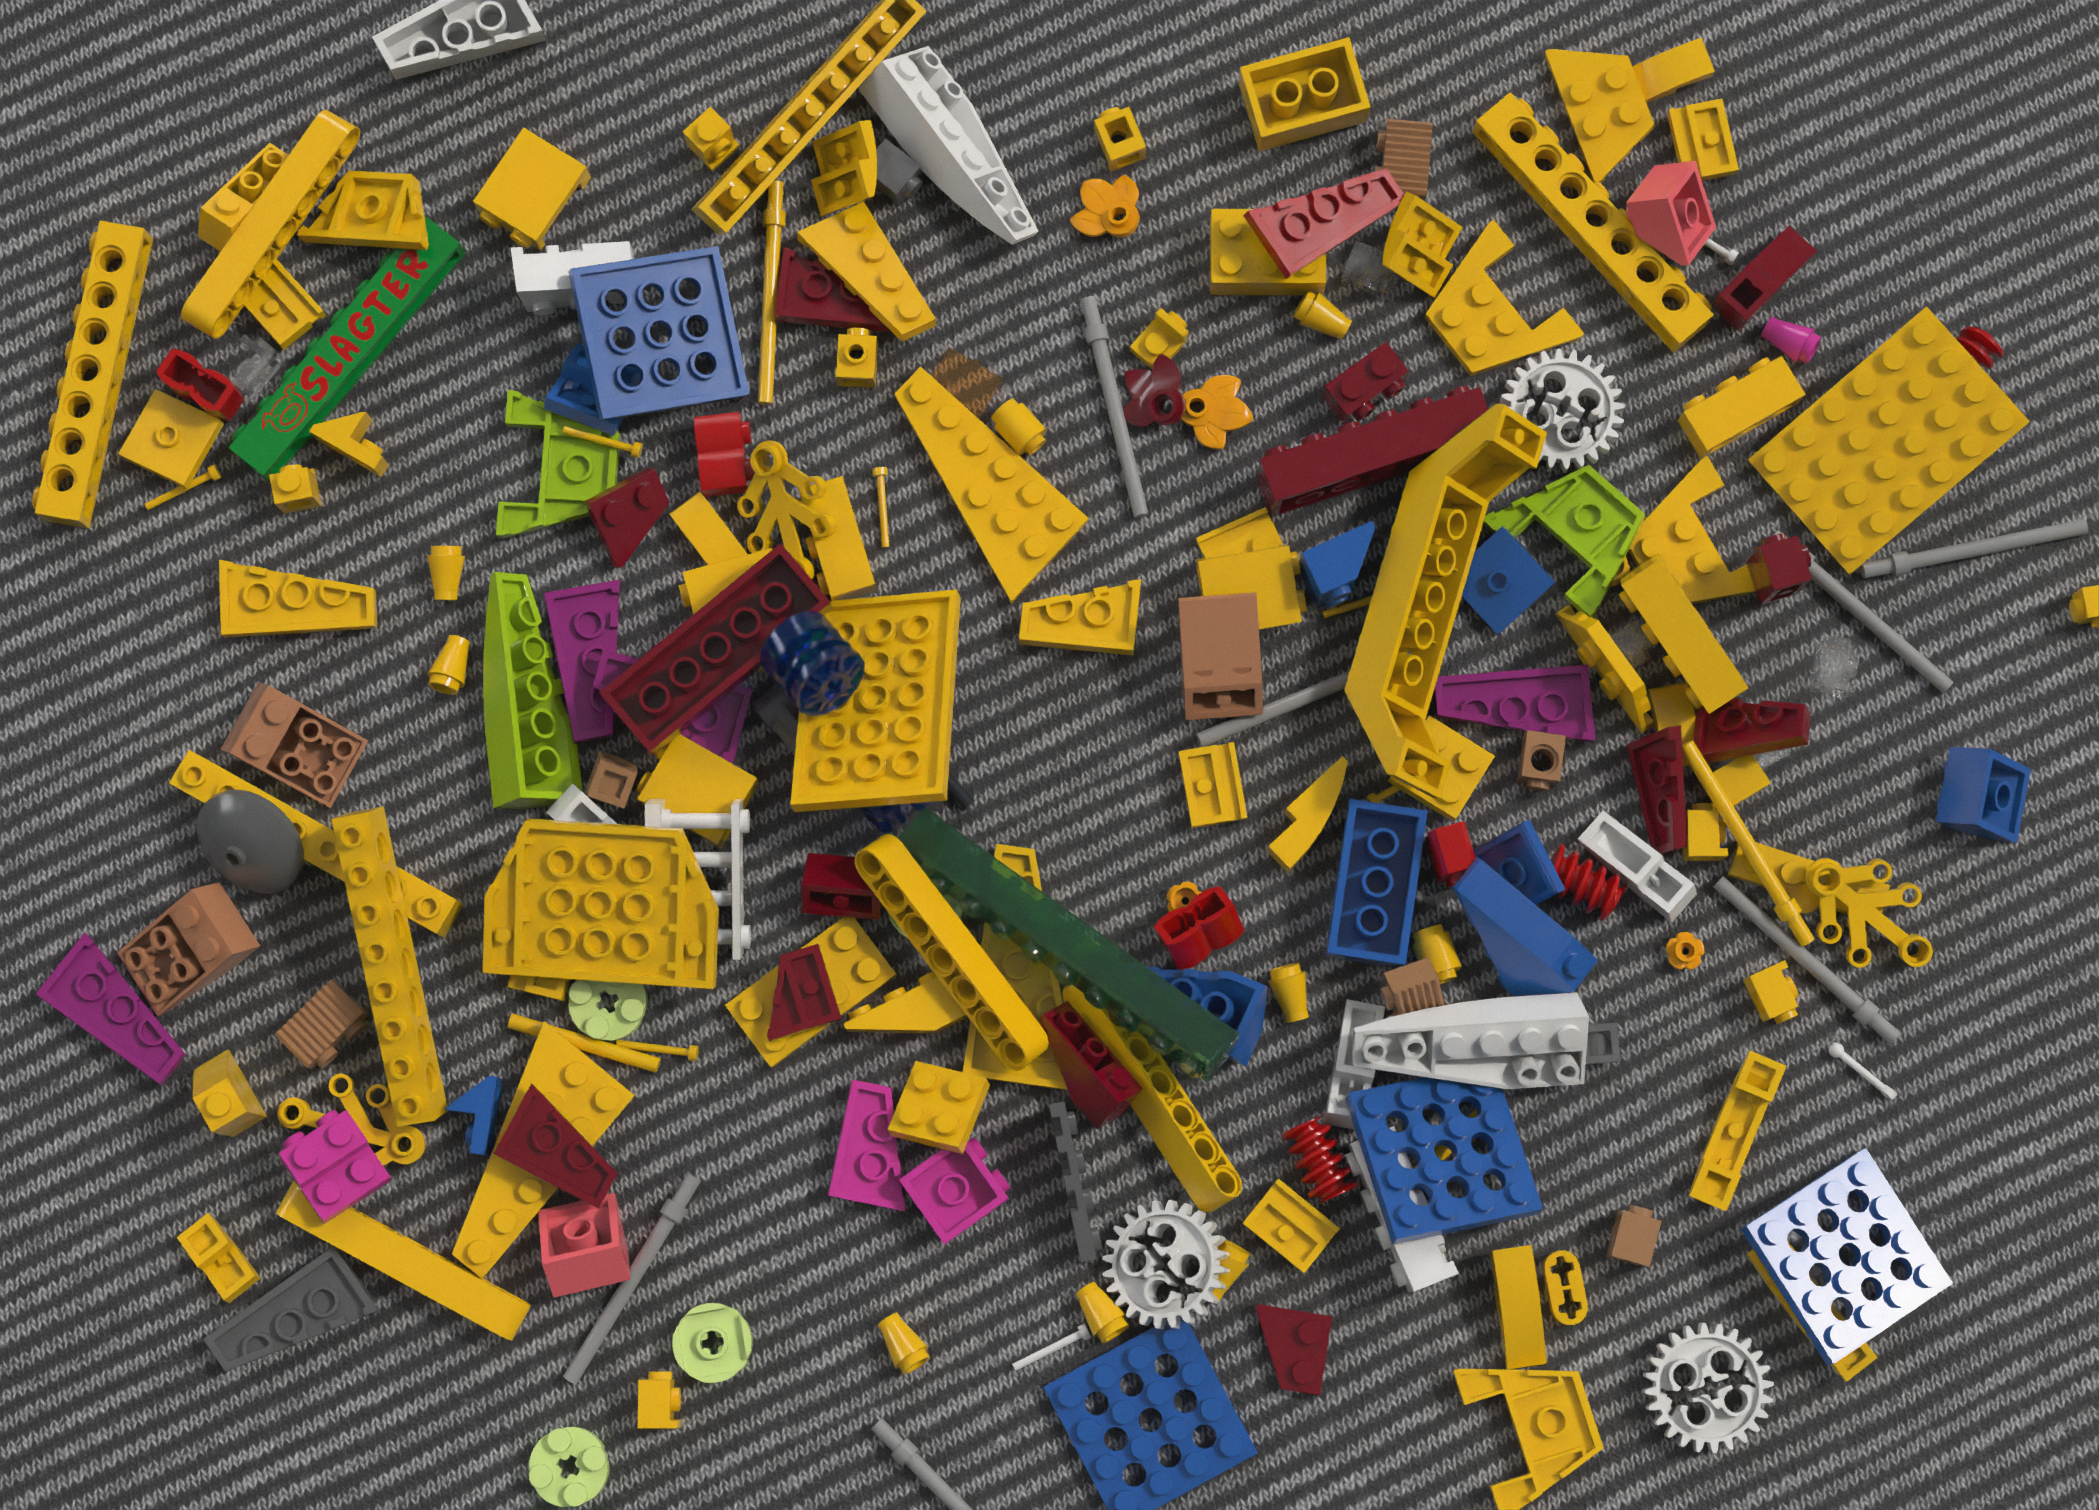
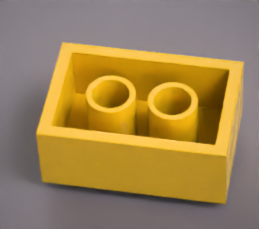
[1238,37,1371,151]
[1210,209,1326,295]

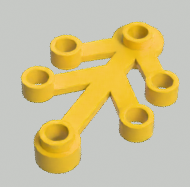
[737,440,836,579]
[1805,858,1933,968]
[277,1074,426,1166]

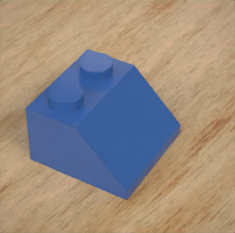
[1299,521,1375,609]
[1936,747,2031,844]

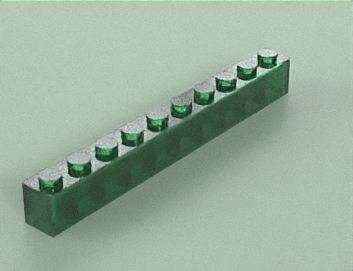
[898,807,1240,1083]

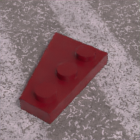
[775,247,889,332]
[1693,698,1811,764]
[1626,725,1687,855]
[493,1083,618,1209]

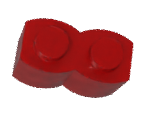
[156,349,245,422]
[694,412,755,497]
[1424,821,1476,888]
[1154,886,1245,970]

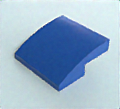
[544,343,640,436]

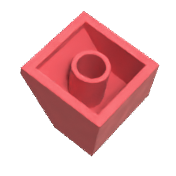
[1626,161,1716,266]
[538,1193,631,1297]

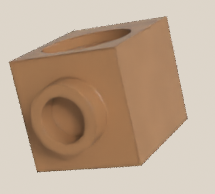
[1517,730,1566,791]
[587,750,637,808]
[1606,1205,1662,1267]

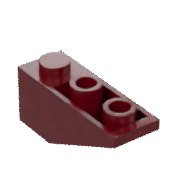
[1711,226,1817,332]
[1040,1001,1143,1129]

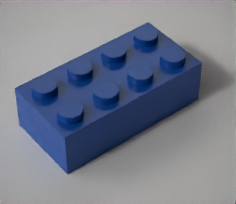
[1325,799,1428,968]

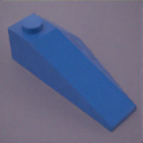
[1453,858,1598,997]
[1109,965,1268,1067]

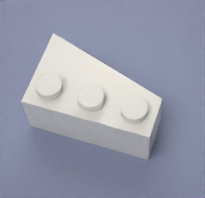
[511,241,635,315]

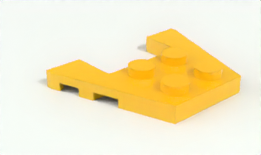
[1424,219,1584,376]
[1628,456,1756,604]
[1452,1369,1604,1510]

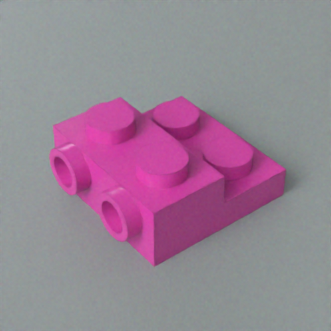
[279,1110,391,1224]
[899,1136,1011,1245]

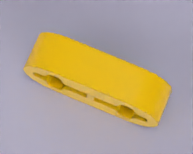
[1542,1250,1588,1325]

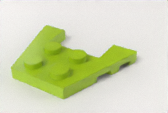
[496,390,621,539]
[1483,465,1645,618]

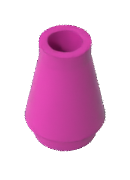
[1761,317,1822,364]

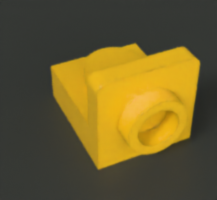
[1129,308,1189,369]

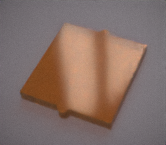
[932,348,1003,419]

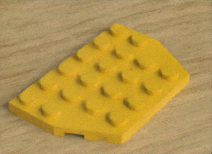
[483,819,719,989]

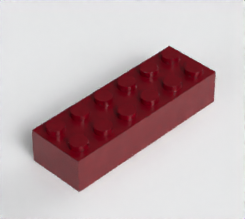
[1256,386,1488,518]
[599,543,832,757]

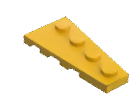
[797,202,936,342]
[219,560,377,638]

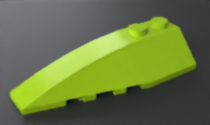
[483,572,583,809]

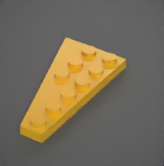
[452,1021,635,1279]

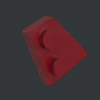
[584,467,670,569]
[767,944,842,1042]
[1255,1304,1332,1395]

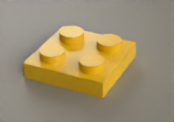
[1388,715,1495,823]
[888,1061,990,1154]

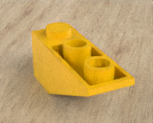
[198,143,289,252]
[843,971,968,1034]

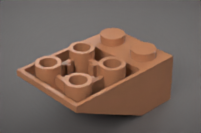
[1178,592,1263,720]
[221,682,368,808]
[117,882,260,1016]

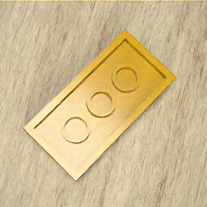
[725,917,897,1068]

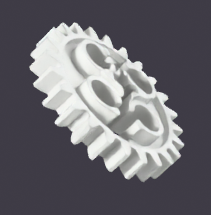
[1500,348,1625,473]
[1102,1200,1230,1330]
[1642,1323,1774,1453]

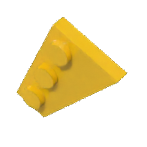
[1019,579,1141,656]

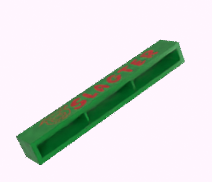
[228,216,466,483]

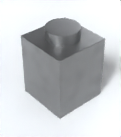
[876,138,923,206]

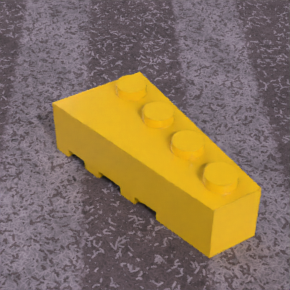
[1619,553,1748,714]

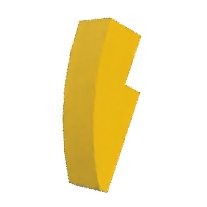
[1267,756,1348,873]
[1489,1245,1547,1370]

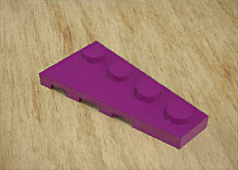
[544,579,620,744]
[593,649,753,764]
[1434,665,1596,743]
[36,932,186,1086]

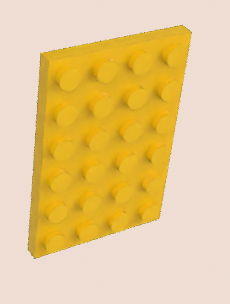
[1748,306,2030,575]
[790,589,961,812]

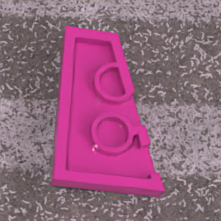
[827,1080,905,1211]

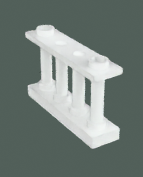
[645,799,751,960]

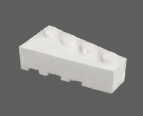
[372,0,545,80]
[1345,1126,1459,1292]

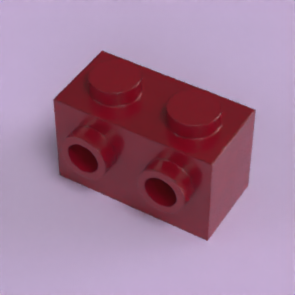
[1322,341,1409,425]
[1746,533,1812,605]
[802,853,882,920]

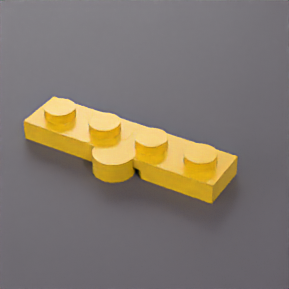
[1727,842,1890,915]

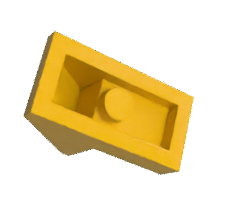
[309,412,389,477]

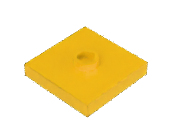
[118,389,224,489]

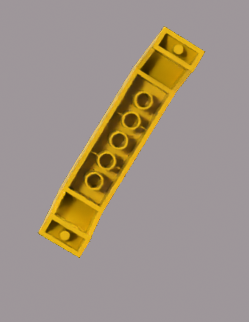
[1344,404,1547,799]

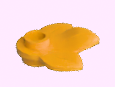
[1070,175,1140,238]
[1181,375,1253,449]

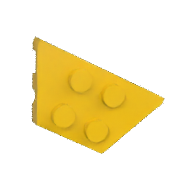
[1545,49,1654,183]
[297,171,429,250]
[1555,605,1654,734]

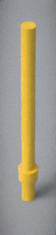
[757,180,786,405]
[1682,740,1815,947]

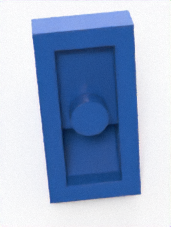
[445,1076,503,1157]

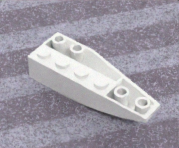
[859,46,1039,245]
[1352,993,1589,1089]

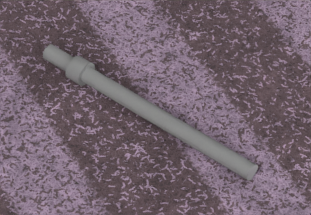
[1080,296,1149,518]
[1860,519,2088,578]
[1774,530,1953,693]
[1196,650,1411,747]
[1713,876,1901,1044]
[563,1173,701,1385]
[871,1418,973,1510]

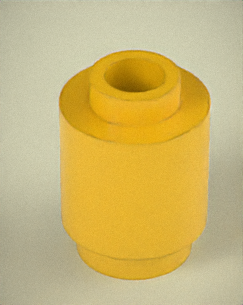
[991,398,1047,456]
[1412,924,1462,984]

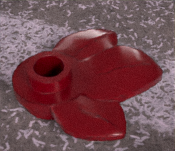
[1123,354,1186,427]

